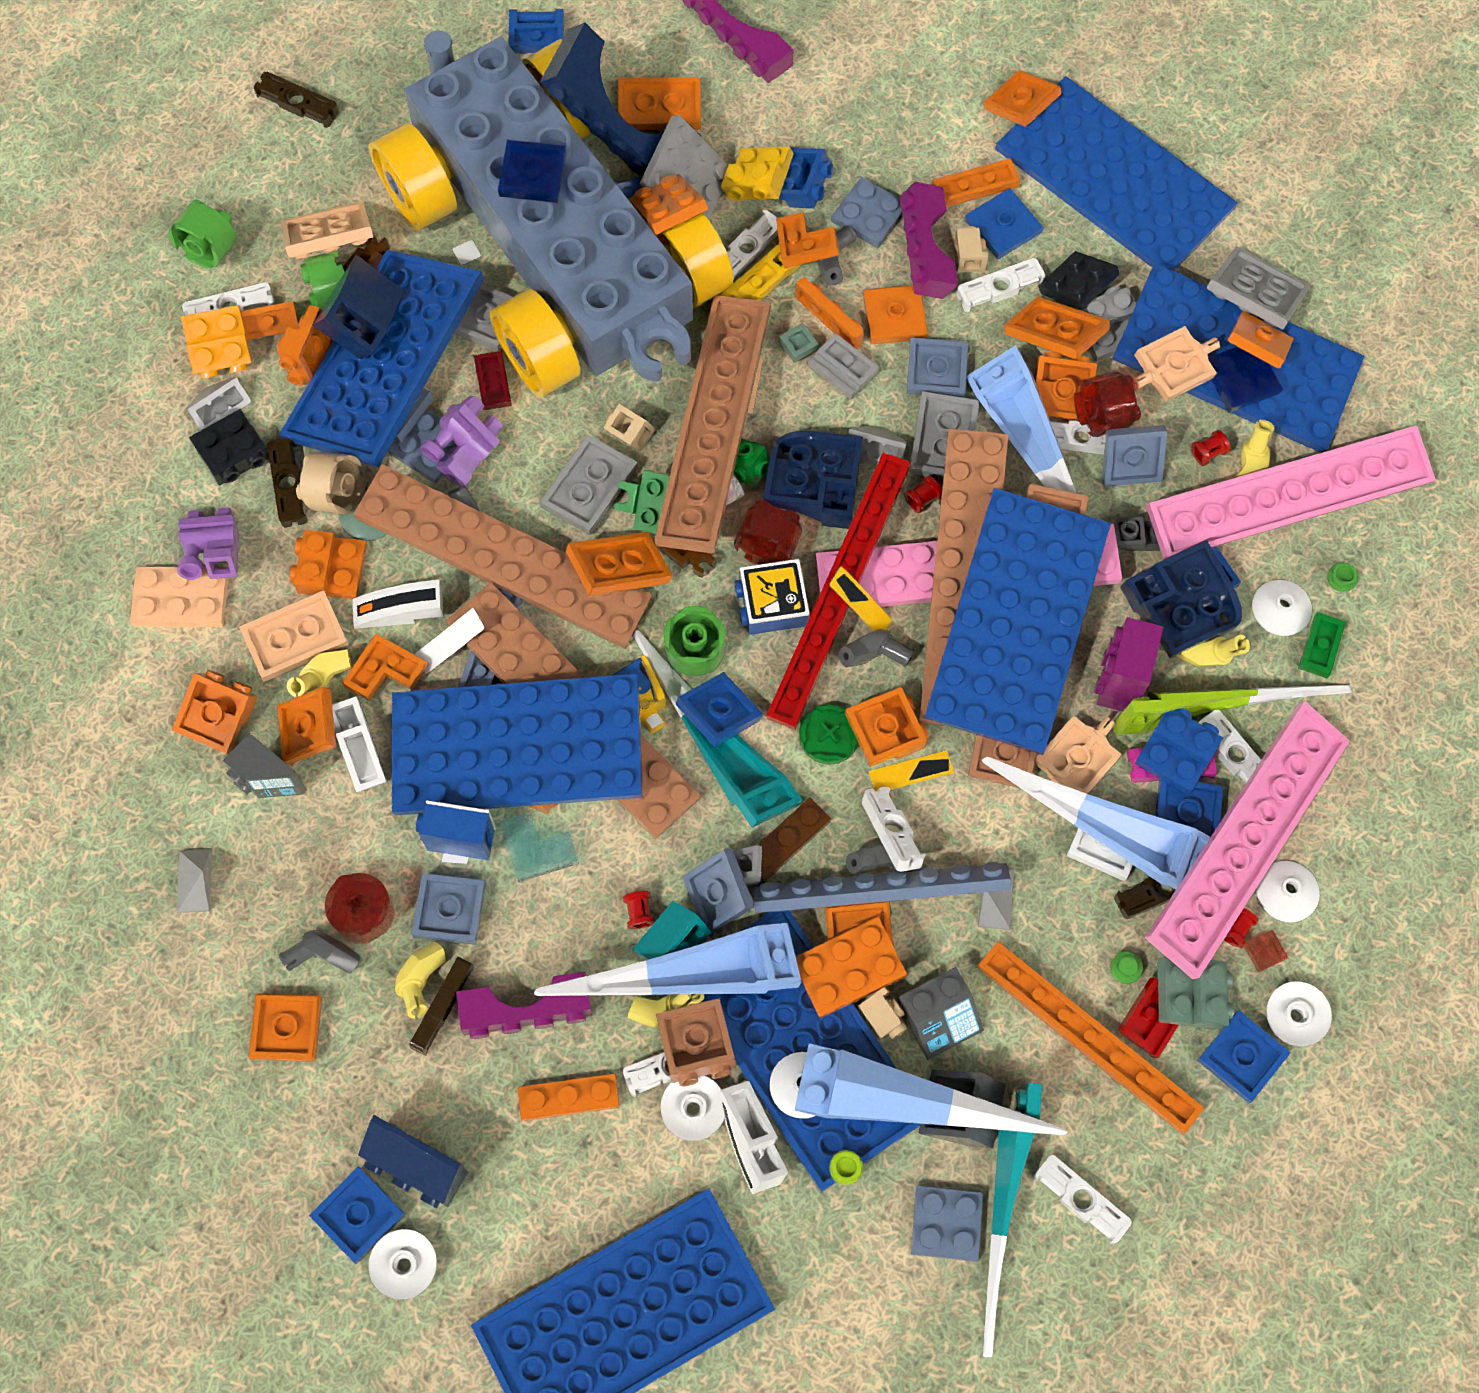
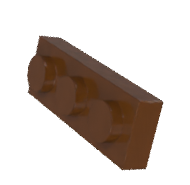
[758,797,831,884]

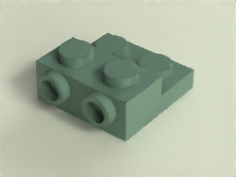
[1158,956,1234,1030]

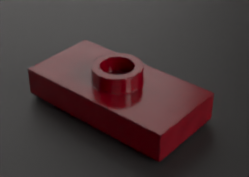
[473,351,512,411]

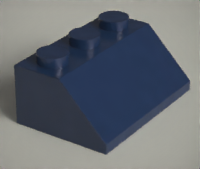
[358,1115,468,1209]

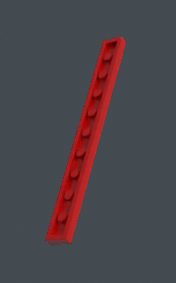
[766,452,911,730]

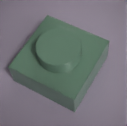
[779,323,819,363]

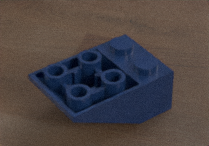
[313,255,404,360]

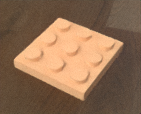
[281,201,373,259]

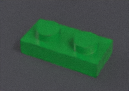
[1298,612,1346,679]

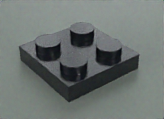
[1038,251,1120,310]

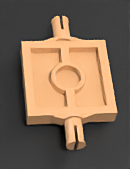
[1131,326,1220,402]
[1035,716,1122,794]

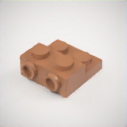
[656,999,736,1087]

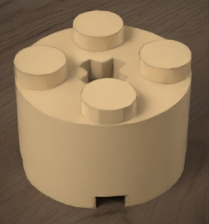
[296,452,366,515]

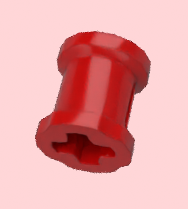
[1191,430,1230,466]
[904,475,942,514]
[622,891,656,930]
[1224,908,1259,948]

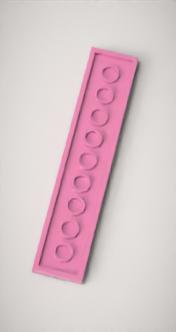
[1146,425,1436,560]
[816,523,1122,610]
[1145,701,1350,979]

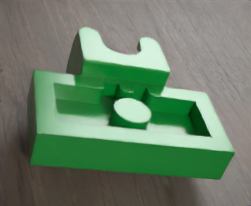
[614,470,670,534]

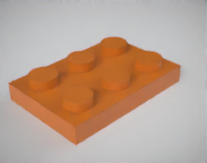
[618,77,701,130]
[628,174,708,235]
[1004,296,1109,359]
[566,532,672,596]
[796,916,908,1019]

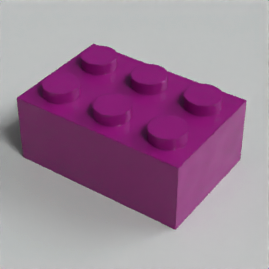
[1094,617,1163,712]

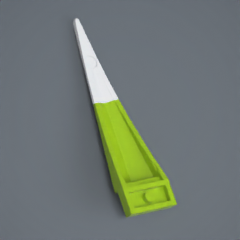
[1114,685,1352,735]

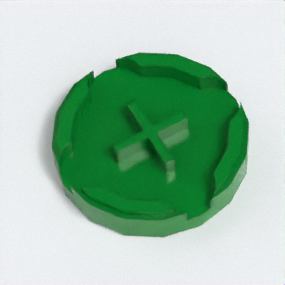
[799,704,858,765]

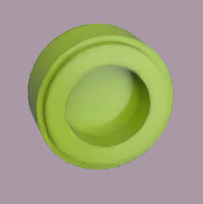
[829,1150,863,1186]

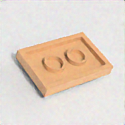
[130,567,228,627]
[239,590,349,682]

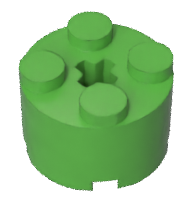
[168,199,237,269]
[300,250,345,310]
[664,606,725,676]

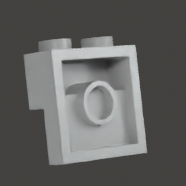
[1075,286,1136,362]

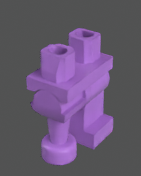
[420,396,503,486]
[177,508,239,580]

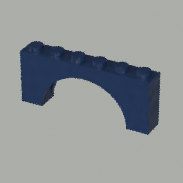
[540,22,701,176]

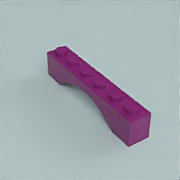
[682,0,794,83]

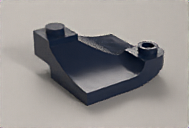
[763,431,863,529]
[1120,540,1242,658]

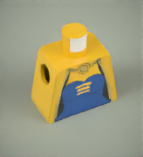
[612,655,666,734]

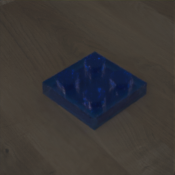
[498,140,567,203]
[1208,347,1283,413]

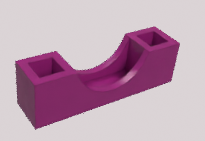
[900,181,958,299]
[456,971,592,1039]

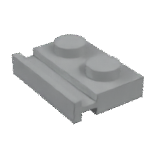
[808,333,879,400]

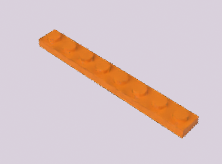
[977,941,1205,1135]

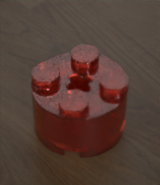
[1074,371,1141,437]
[734,500,802,565]
[325,873,395,944]

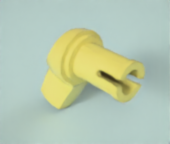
[1235,420,1274,478]
[1177,635,1250,667]
[287,649,352,697]
[395,941,446,1019]
[628,994,704,1028]

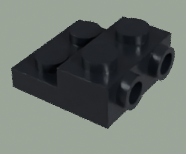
[189,409,269,486]

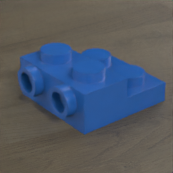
[769,148,833,209]
[1134,708,1223,795]

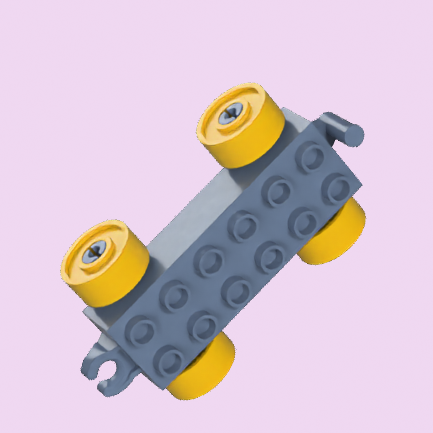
[369,31,734,398]

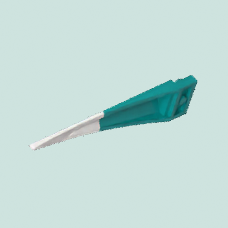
[633,630,803,828]
[983,1083,1042,1357]

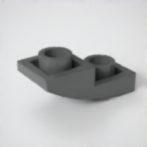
[1113,516,1161,551]

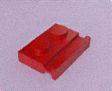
[1117,977,1179,1058]

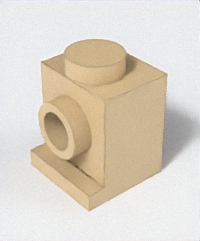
[954,226,988,273]
[603,404,656,453]
[858,987,908,1040]

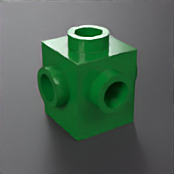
[732,438,769,487]

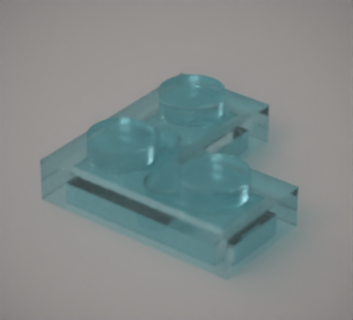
[500,812,579,883]

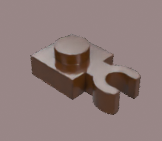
[343,235,390,271]
[661,547,715,578]

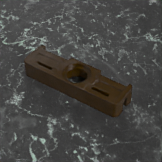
[253,71,339,128]
[267,438,308,528]
[1114,877,1176,919]
[409,956,474,1056]

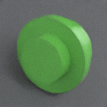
[1327,563,1358,592]
[1110,952,1143,984]

